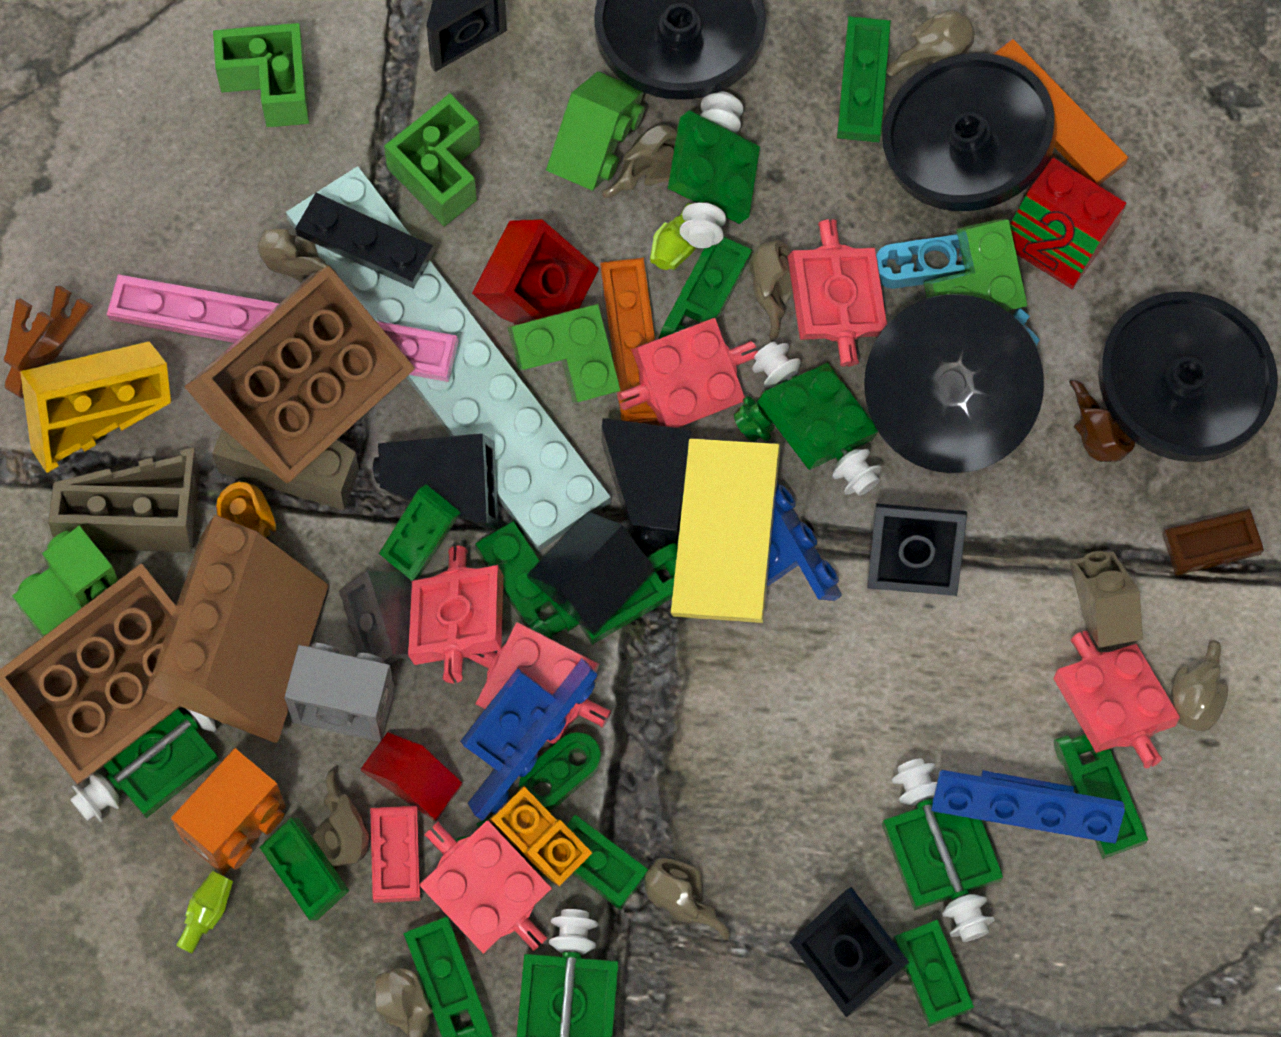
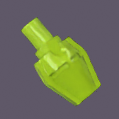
[650,203,696,270]
[176,871,233,954]

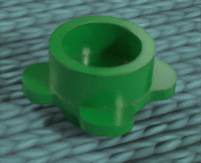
[734,396,775,442]

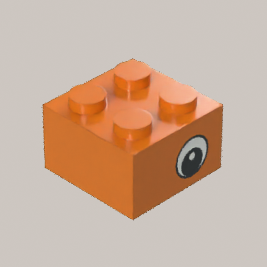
[171,748,286,876]

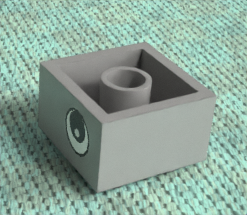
[284,643,395,742]

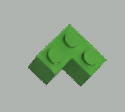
[213,23,310,127]
[546,71,645,191]
[384,93,481,227]
[923,219,1028,311]
[507,304,621,402]
[12,526,118,637]

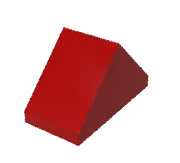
[360,732,463,822]

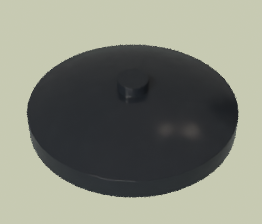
[594,0,766,100]
[882,53,1057,211]
[1098,291,1278,462]
[864,294,1044,473]

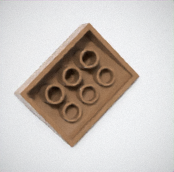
[184,265,415,484]
[146,514,329,743]
[0,563,181,785]

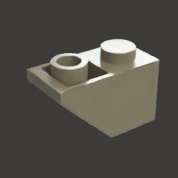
[1070,551,1143,648]

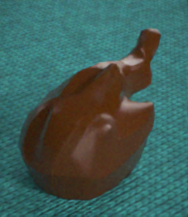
[1069,380,1135,462]

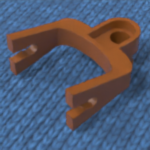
[4,285,93,399]

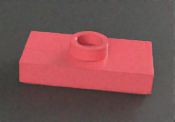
[370,806,421,903]

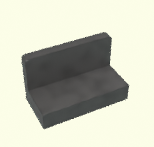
[339,571,412,665]

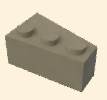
[212,429,359,511]
[48,447,200,552]

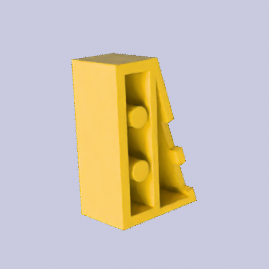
[20,341,171,473]

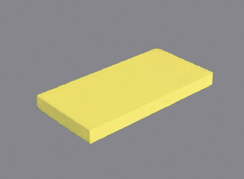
[671,439,780,623]

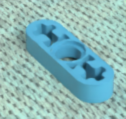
[876,234,965,289]

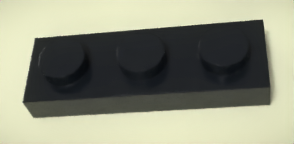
[295,193,434,289]

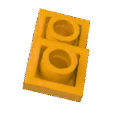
[488,786,592,886]

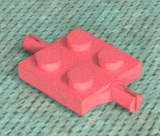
[787,219,887,367]
[617,318,758,428]
[408,545,504,684]
[465,622,611,744]
[1053,631,1180,768]
[419,820,552,954]

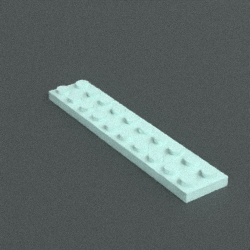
[286,166,611,552]

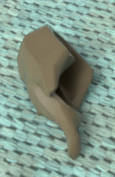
[886,10,974,76]
[602,125,677,198]
[257,229,337,283]
[750,241,793,341]
[1171,641,1228,731]
[312,769,369,866]
[645,858,730,941]
[376,968,432,1037]

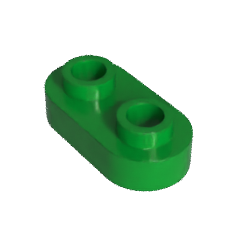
[519,732,601,811]

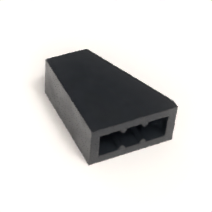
[601,418,692,548]
[373,433,498,530]

